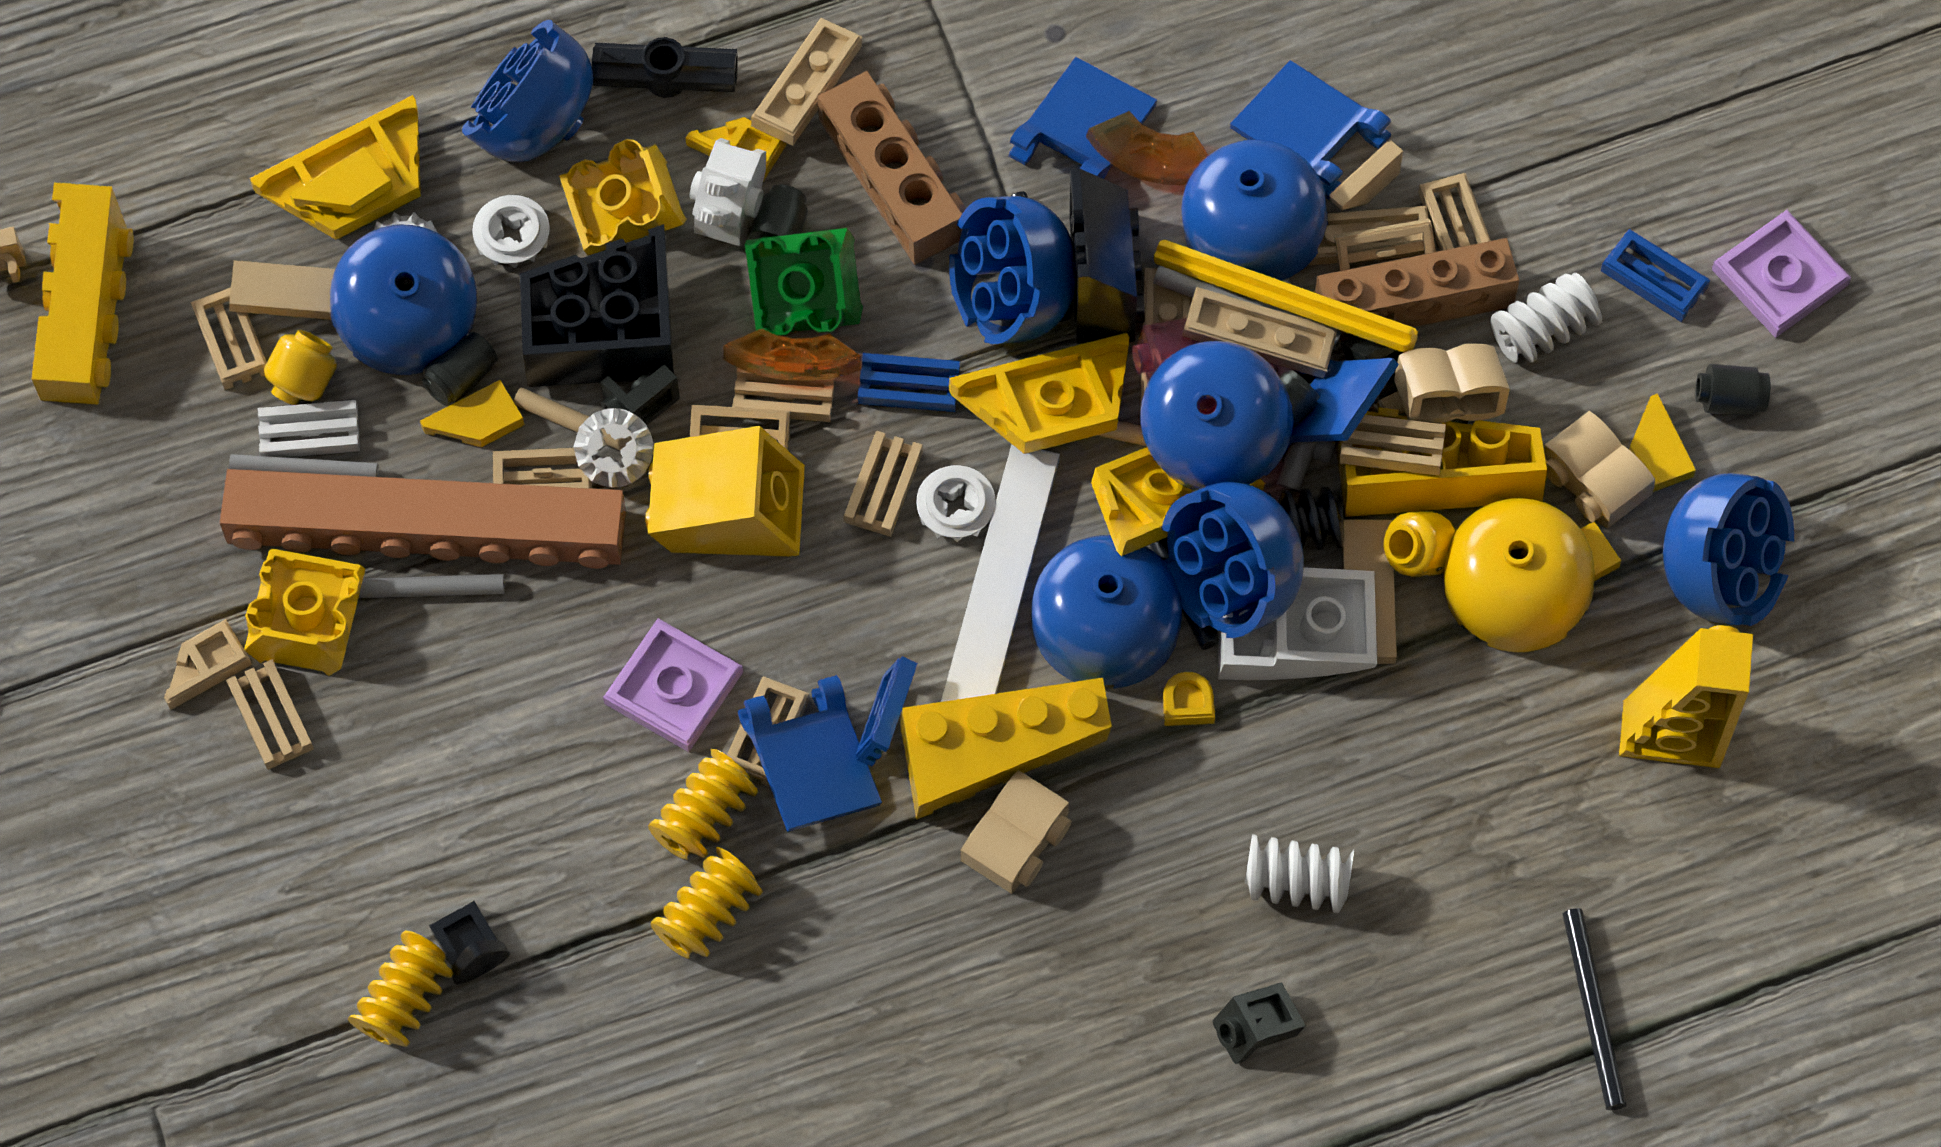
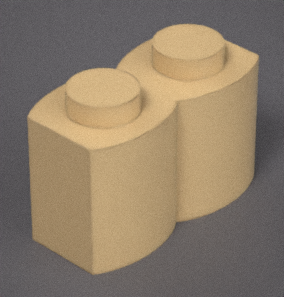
[1394,344,1510,424]
[1544,411,1655,529]
[961,770,1072,894]

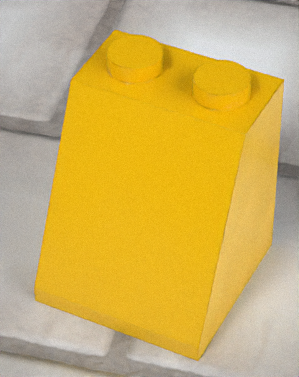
[645,426,805,557]

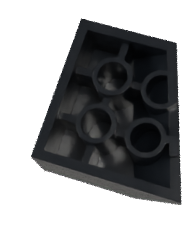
[1069,169,1145,344]
[520,224,674,387]

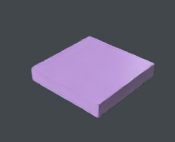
[1712,210,1851,338]
[603,618,743,752]

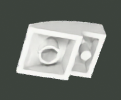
[1217,568,1377,680]

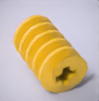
[648,749,758,860]
[650,847,763,959]
[348,930,454,1047]

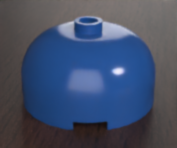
[462,20,593,162]
[1181,140,1328,281]
[949,196,1077,344]
[330,224,477,375]
[1140,341,1293,491]
[1663,473,1794,626]
[1161,482,1304,638]
[1032,535,1182,689]

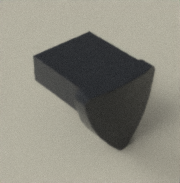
[429,901,510,985]

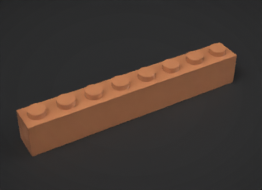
[220,469,626,569]

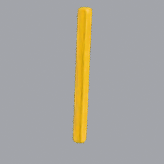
[1153,240,1418,353]

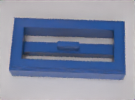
[1601,229,1710,322]
[858,353,960,412]
[855,656,918,767]

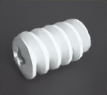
[1490,273,1602,363]
[1245,834,1354,913]

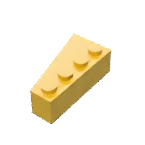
[31,182,134,405]
[1336,407,1547,517]
[1619,625,1753,768]
[900,678,1112,820]

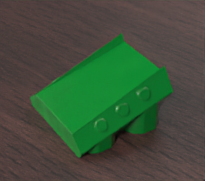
[745,228,864,336]

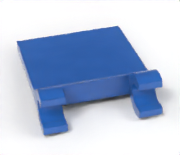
[1008,57,1157,179]
[1230,60,1391,200]
[1286,358,1399,451]
[738,675,882,832]

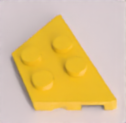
[249,95,421,240]
[949,333,1129,454]
[1091,447,1265,556]

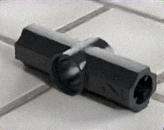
[592,37,738,98]

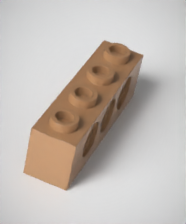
[817,71,966,265]
[1315,238,1519,342]

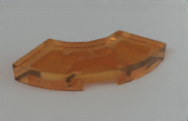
[1086,111,1209,186]
[723,329,861,381]

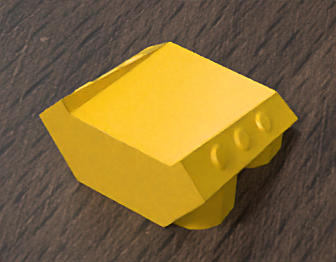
[559,139,687,256]
[244,549,365,676]

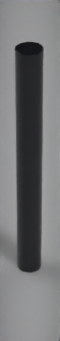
[1562,908,1627,1110]

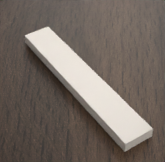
[941,444,1060,702]

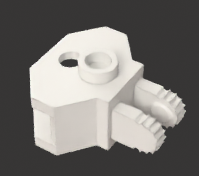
[690,138,766,246]

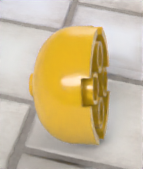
[1443,498,1595,652]

